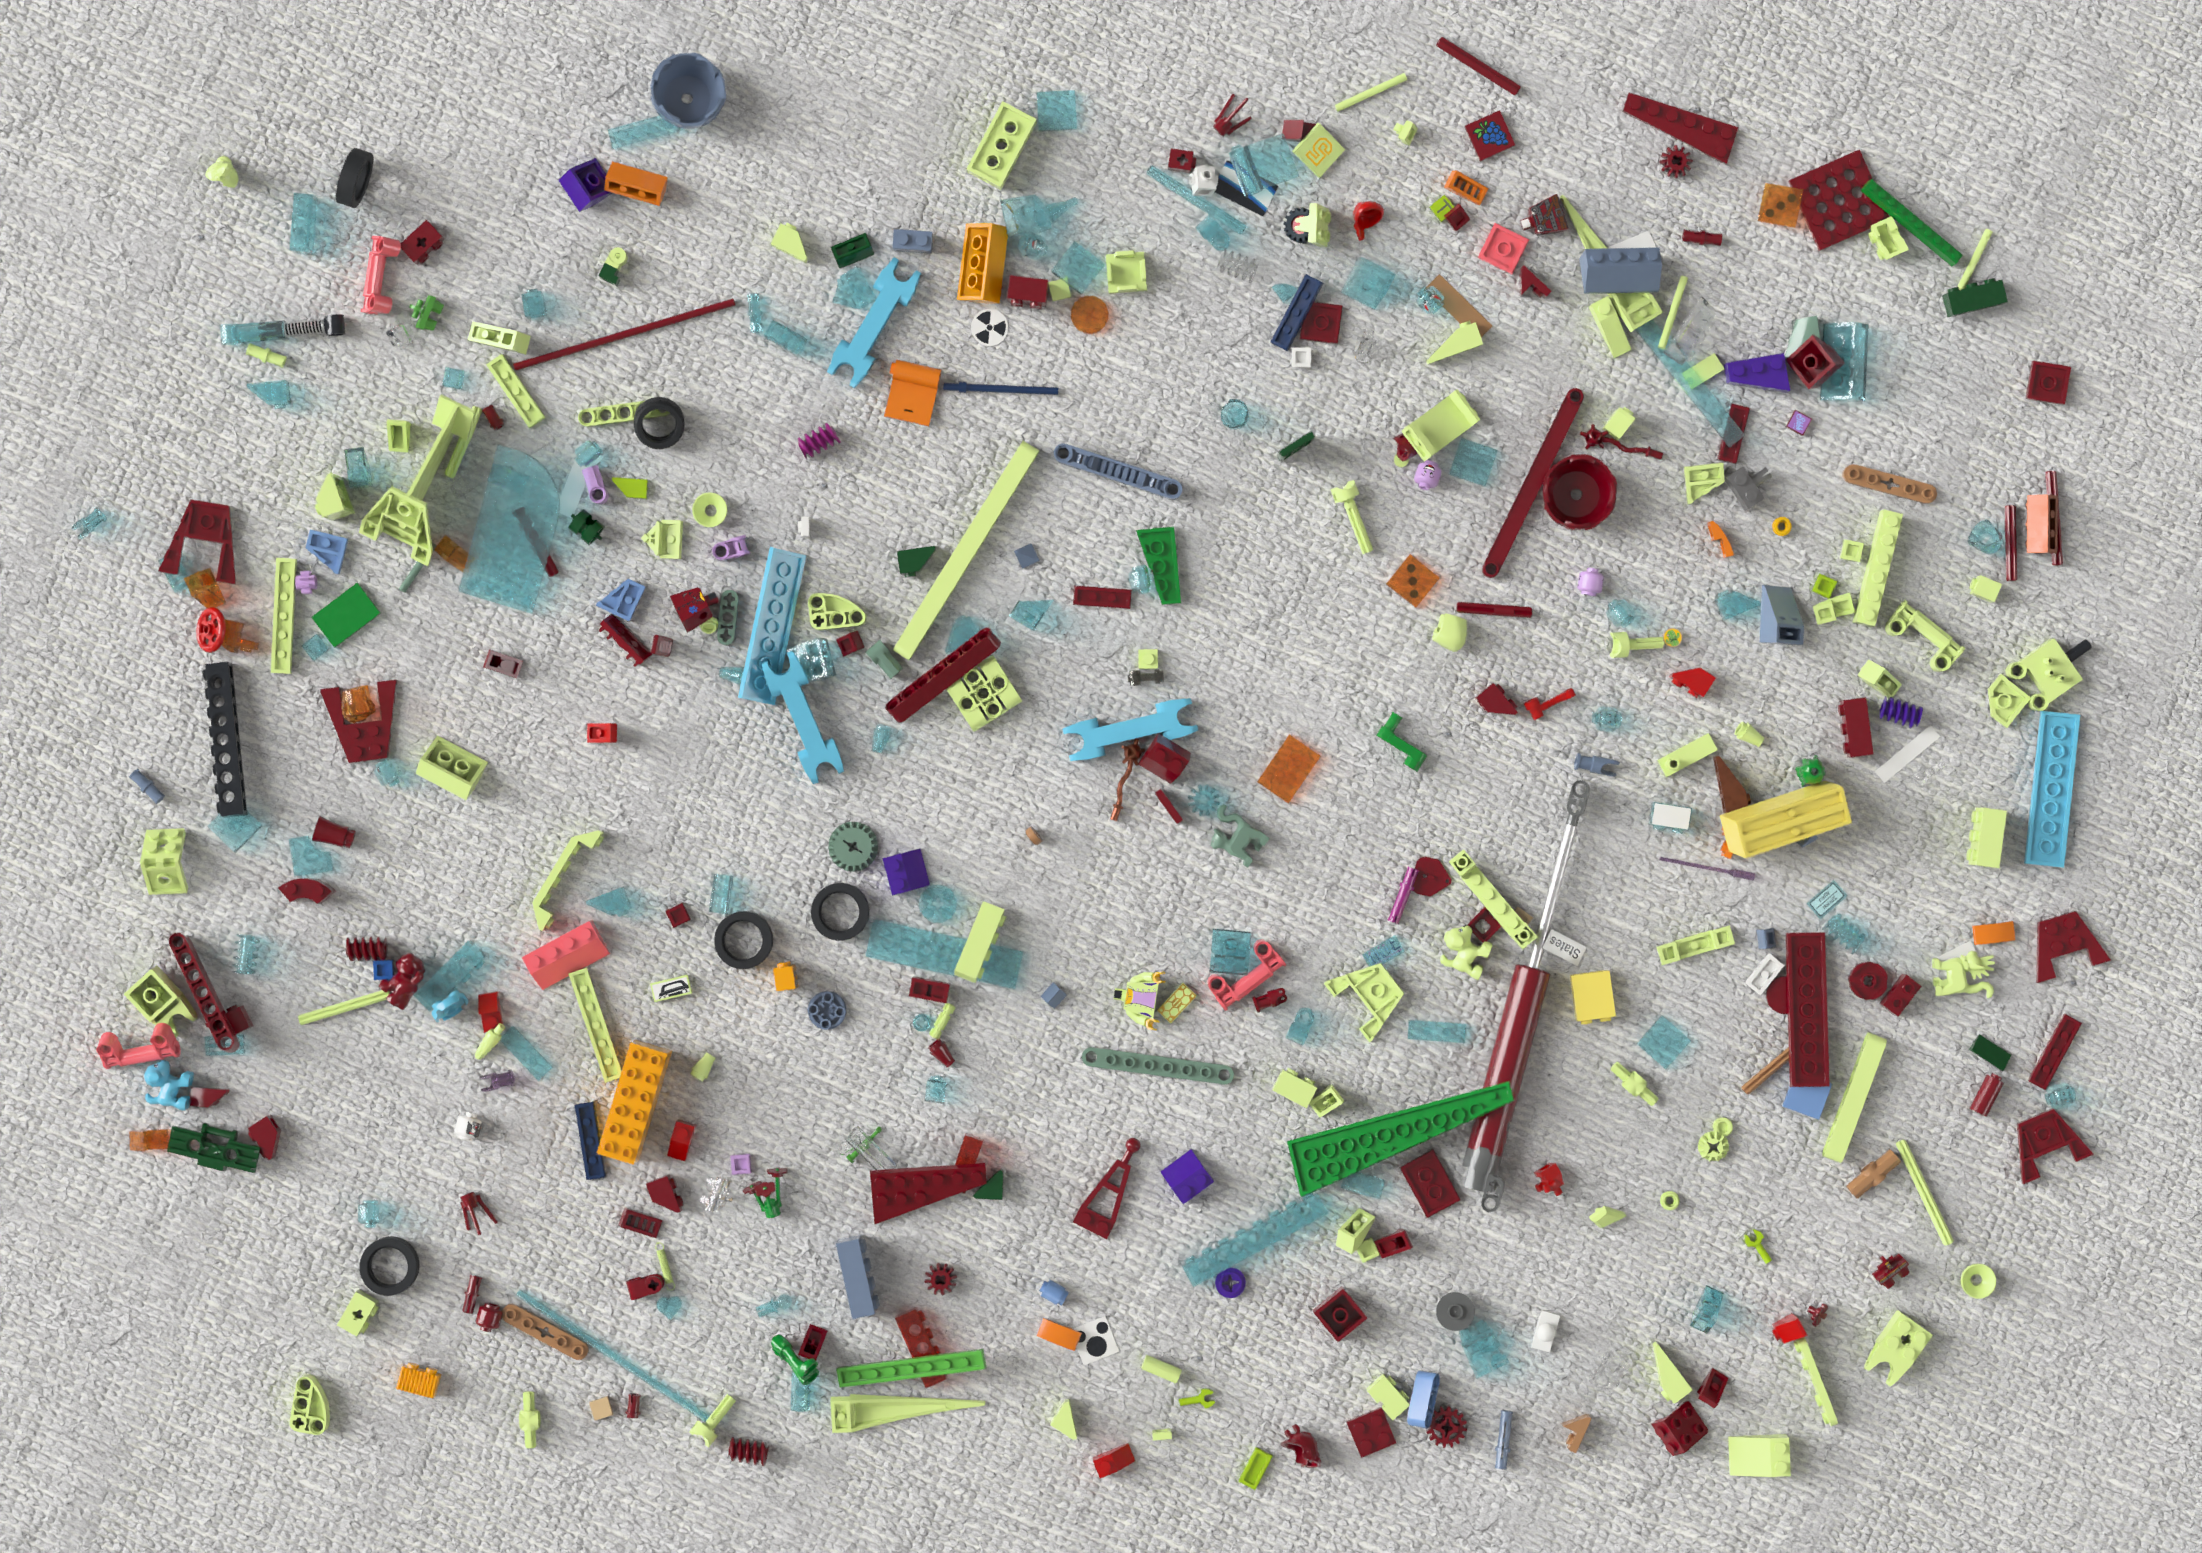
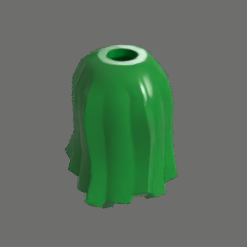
[1795,755,1826,787]

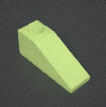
[1589,296,1631,358]
[1426,321,1483,365]
[468,322,531,355]
[1653,1342,1692,1404]

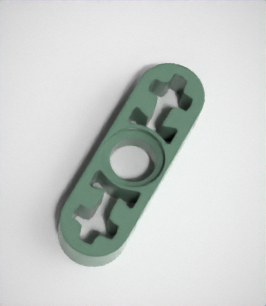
[717,590,739,645]

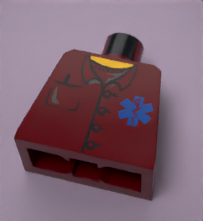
[670,587,719,633]

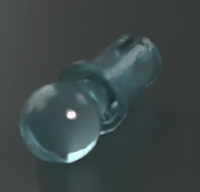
[755,1294,792,1318]

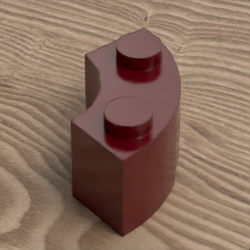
[278,878,336,904]

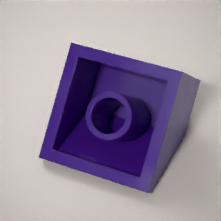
[558,158,612,212]
[882,848,930,895]
[1160,1149,1214,1205]

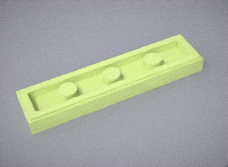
[486,354,546,428]

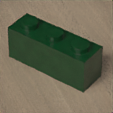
[1942,278,2008,318]

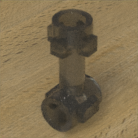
[1128,669,1164,686]

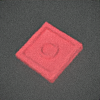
[1478,223,1529,275]

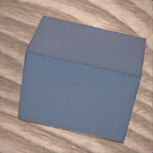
[1757,928,1776,949]
[1041,982,1067,1009]

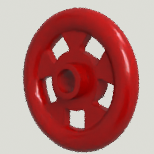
[196,607,226,653]

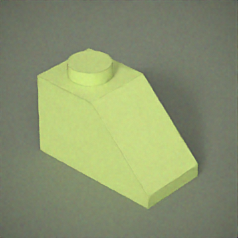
[771,223,808,263]
[1858,660,1902,698]
[1336,1208,1375,1254]

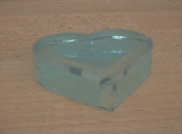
[656,1296,682,1320]

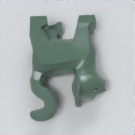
[1210,804,1270,868]

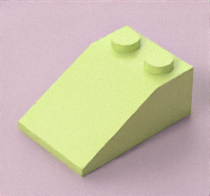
[1728,1434,1791,1477]

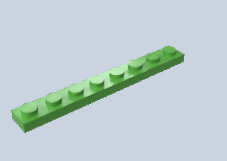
[836,1349,987,1387]

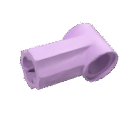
[582,465,609,505]

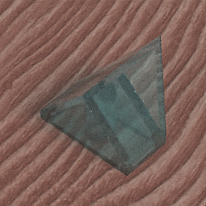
[1009,600,1054,632]

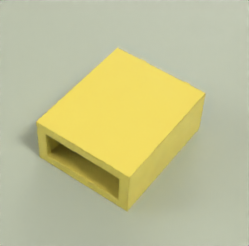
[1569,970,1616,1024]

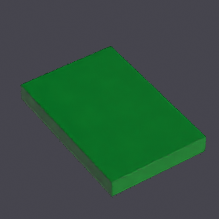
[311,583,381,648]

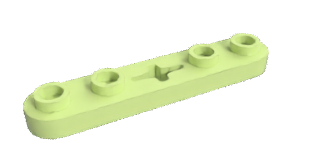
[1793,1337,1838,1427]

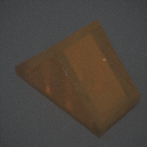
[434,535,476,573]

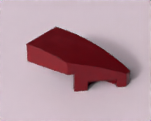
[190,1087,230,1108]

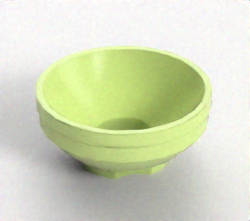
[692,492,727,528]
[1960,1263,1996,1299]

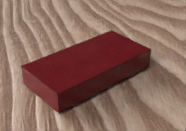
[1155,789,1183,824]

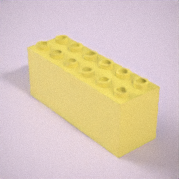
[1720,781,1852,858]

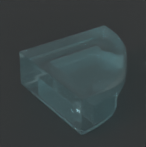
[1271,284,1297,303]

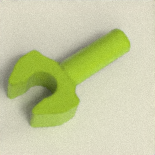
[1744,1229,1772,1264]
[1179,1388,1215,1408]

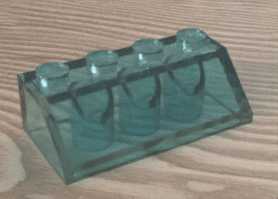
[1820,322,1869,402]

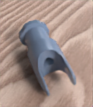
[1574,753,1620,777]

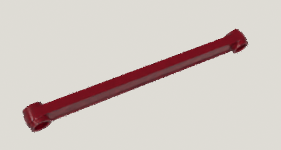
[1482,388,1584,578]

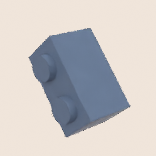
[893,229,933,254]

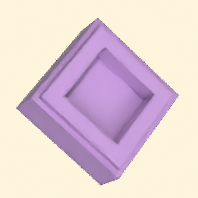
[730,1154,752,1175]

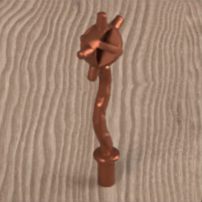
[1110,738,1146,821]

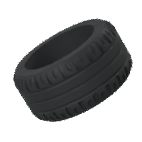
[634,397,685,450]

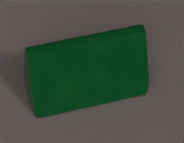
[831,233,874,269]
[1969,1034,2011,1071]

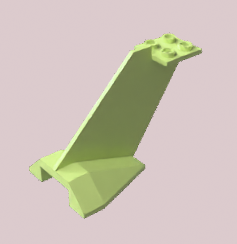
[359,394,476,566]

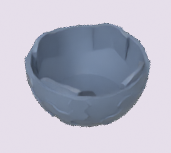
[650,53,727,129]

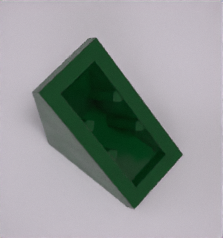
[973,1168,1004,1200]

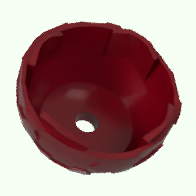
[1542,454,1617,530]

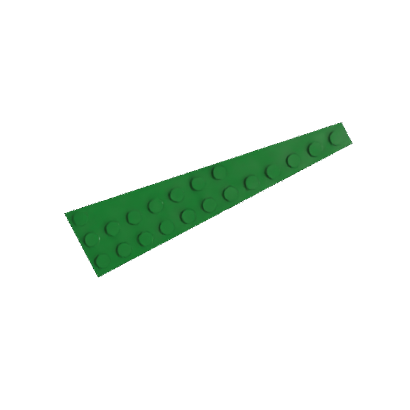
[1287,1081,1514,1197]

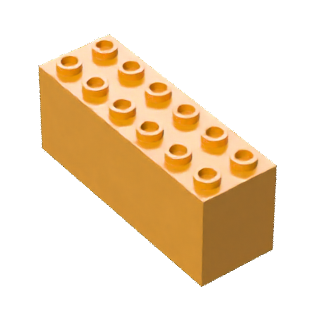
[597,1040,672,1165]

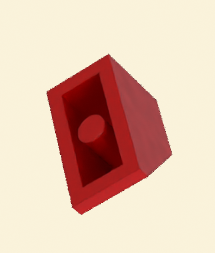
[667,1119,697,1162]
[1772,1313,1807,1343]
[1093,1443,1136,1479]

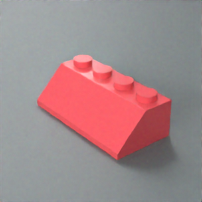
[522,920,610,990]

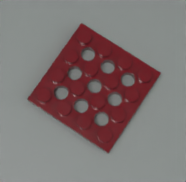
[1788,149,1889,251]

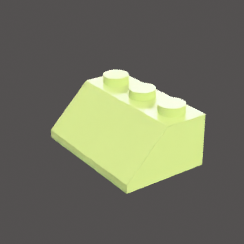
[315,473,355,521]
[415,735,488,800]

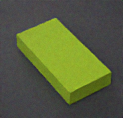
[1238,1447,1273,1490]

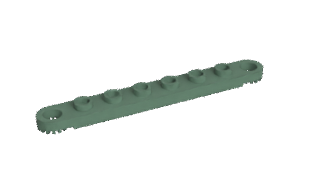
[1082,1047,1234,1085]

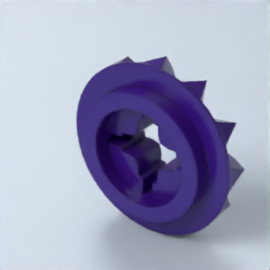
[1215,1267,1246,1298]

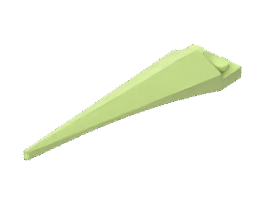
[1560,195,1663,332]
[830,1394,986,1433]

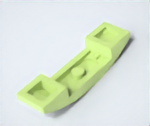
[1657,925,1735,965]

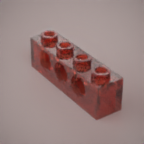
[895,1307,948,1388]

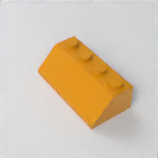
[957,223,1009,304]

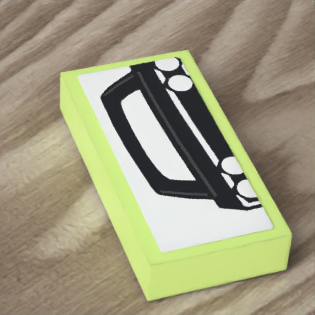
[650,975,692,1002]

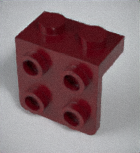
[1651,1401,1708,1456]

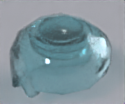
[1221,399,1250,430]

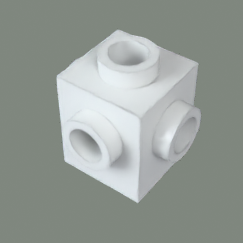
[1189,165,1218,197]

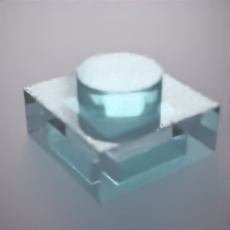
[301,634,329,661]

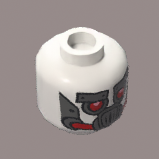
[455,1112,482,1141]

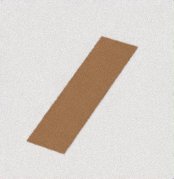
[1425,274,1492,337]

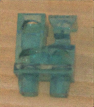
[1458,1319,1510,1379]

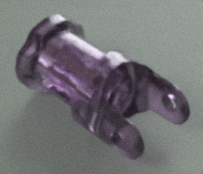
[479,1069,515,1092]

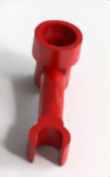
[1524,688,1576,720]

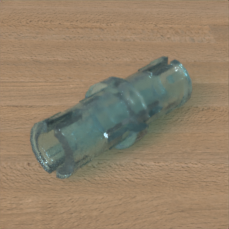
[747,293,763,333]

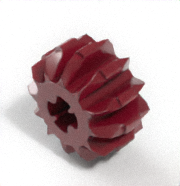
[1659,145,1693,179]
[925,1262,957,1296]

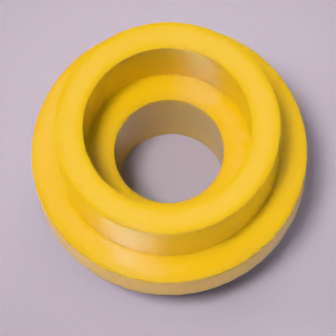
[1772,517,1792,536]

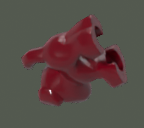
[379,953,425,1010]

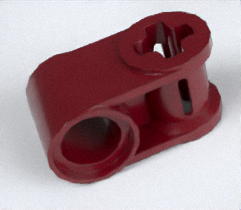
[626,1274,665,1300]

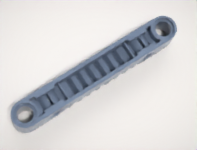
[1054,443,1182,500]

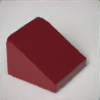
[836,631,865,657]

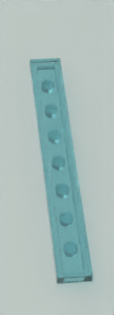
[1635,319,1745,448]

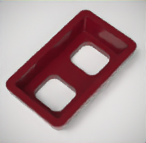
[1467,907,1502,943]

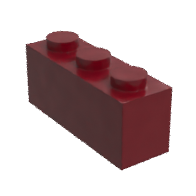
[1838,697,1874,758]

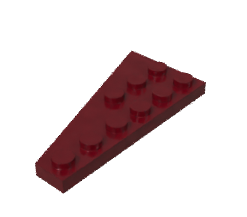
[870,1163,987,1225]

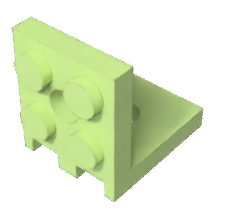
[140,828,188,895]

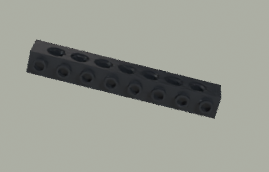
[203,662,248,818]

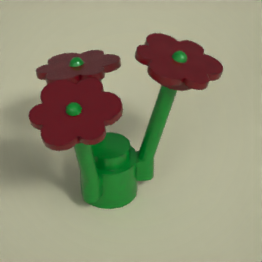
[743,1168,788,1218]

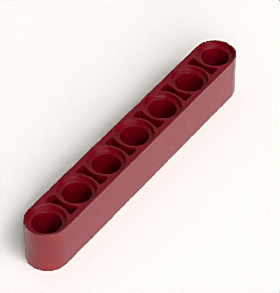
[885,628,1001,723]
[169,933,240,1053]

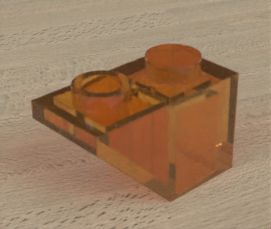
[184,568,226,608]

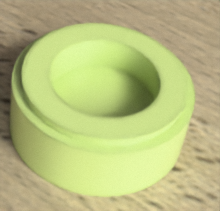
[1713,1117,1733,1137]

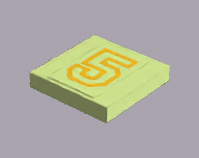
[1292,123,1345,178]

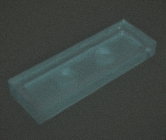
[1407,1020,1466,1043]
[500,1026,553,1081]

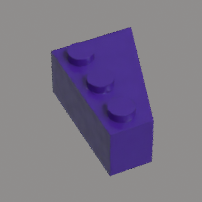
[1724,353,1790,393]

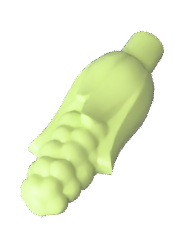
[475,1023,505,1060]

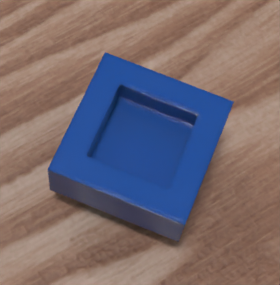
[373,960,394,980]

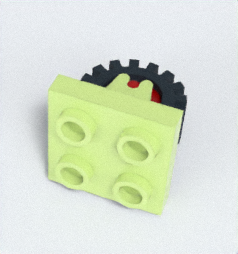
[1283,203,1331,247]

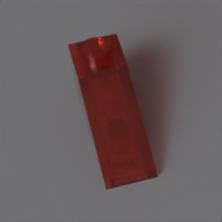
[955,1133,984,1194]

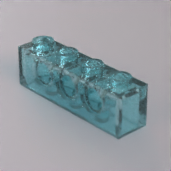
[413,940,487,1011]

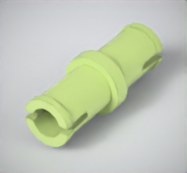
[246,343,287,368]

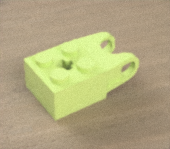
[124,965,198,1038]
[1864,1310,1933,1386]

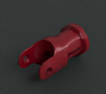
[1252,988,1288,1013]

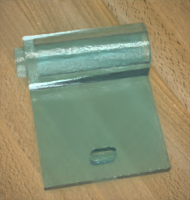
[1229,133,1299,197]

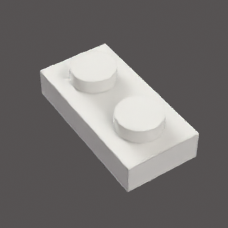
[1745,953,1785,995]

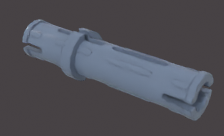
[1495,1410,1513,1470]

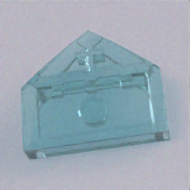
[832,266,877,309]

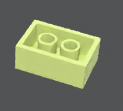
[1966,807,2007,868]

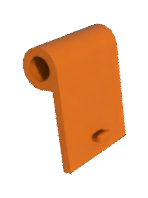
[884,359,942,427]

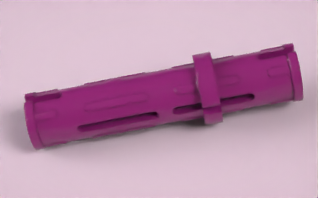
[1388,867,1419,924]

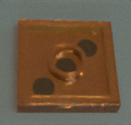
[1758,183,1804,228]
[1386,554,1440,608]

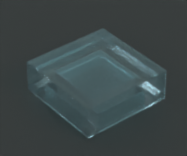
[442,367,465,390]

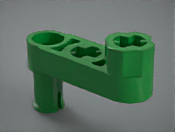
[1376,712,1427,772]

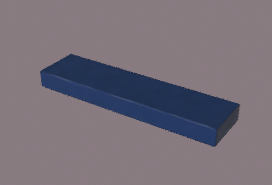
[1270,274,1324,351]
[575,1101,606,1180]

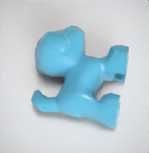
[144,1060,194,1111]

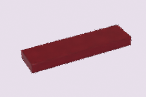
[2028,1014,2082,1090]

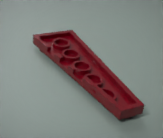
[1622,92,1739,165]

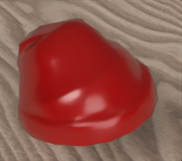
[1353,201,1384,241]

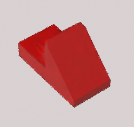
[587,723,617,743]
[478,992,503,1033]

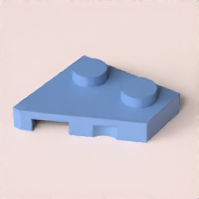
[305,529,348,575]
[596,579,646,622]

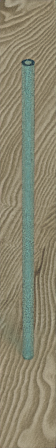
[516,1289,710,1422]

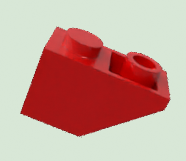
[1669,668,1716,698]

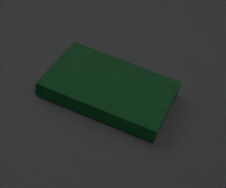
[1277,431,1315,462]

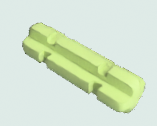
[929,1003,955,1039]

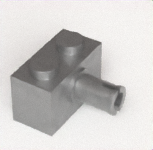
[1725,467,1772,510]

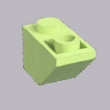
[1602,407,1636,440]

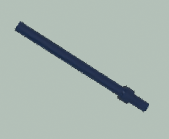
[943,381,1059,395]

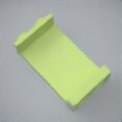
[1402,389,1480,462]

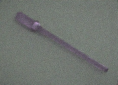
[1659,857,1755,881]

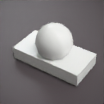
[1531,1310,1560,1353]

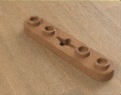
[1842,464,1937,504]
[502,1304,589,1360]

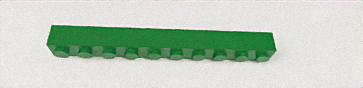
[1861,179,1963,267]

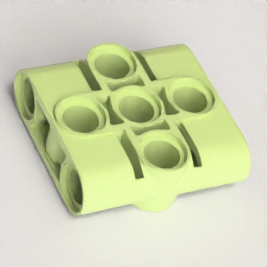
[947,655,1022,732]

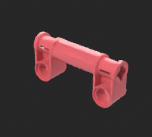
[361,236,401,315]
[1207,939,1286,1011]
[96,1023,181,1069]

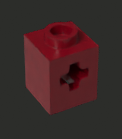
[1168,148,1197,173]

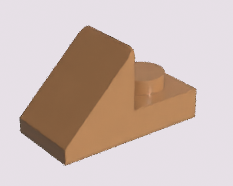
[1561,1414,1592,1453]

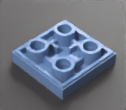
[1782,1083,1832,1120]

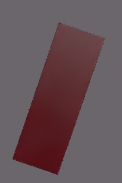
[1717,403,1750,464]
[1073,585,1132,609]

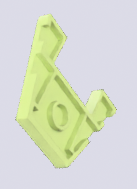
[1324,963,1404,1043]

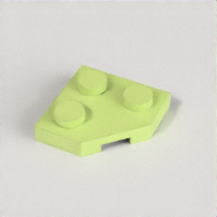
[1988,674,2031,728]

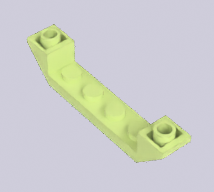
[532,830,604,931]
[1449,849,1538,949]

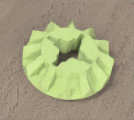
[1698,1131,1729,1161]

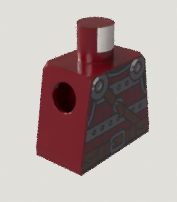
[1520,194,1569,236]

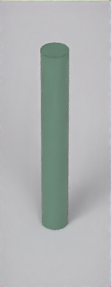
[399,542,437,593]

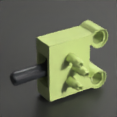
[2006,638,2092,711]

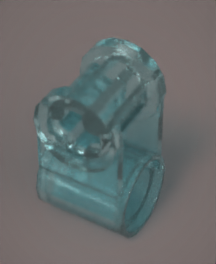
[1195,214,1230,251]
[1285,1007,1314,1046]

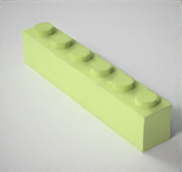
[1852,509,1903,627]

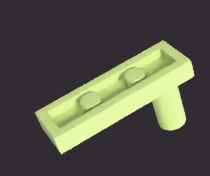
[1657,733,1717,777]

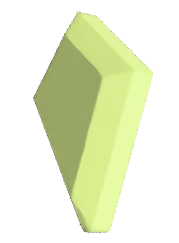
[1589,1206,1626,1228]

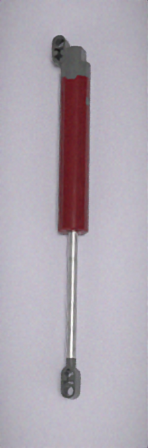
[1462,780,1590,1212]

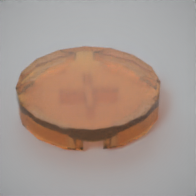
[1071,296,1109,334]

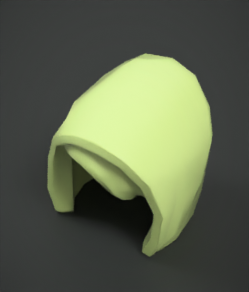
[1432,613,1467,652]

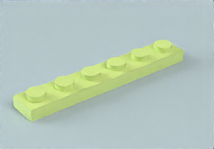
[271,558,297,674]
[569,968,622,1083]

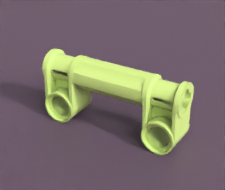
[1885,600,1965,672]

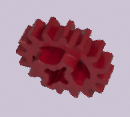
[1426,1405,1467,1448]

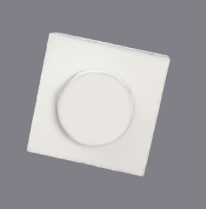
[1291,348,1311,368]
[798,517,811,537]

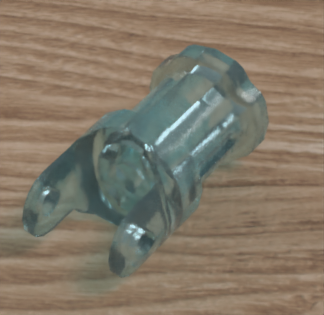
[72,507,107,539]

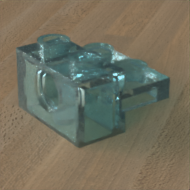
[787,638,836,683]

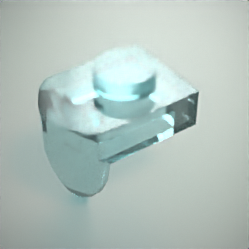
[924,1075,946,1104]

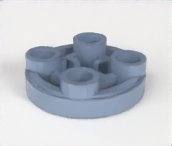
[808,991,847,1030]

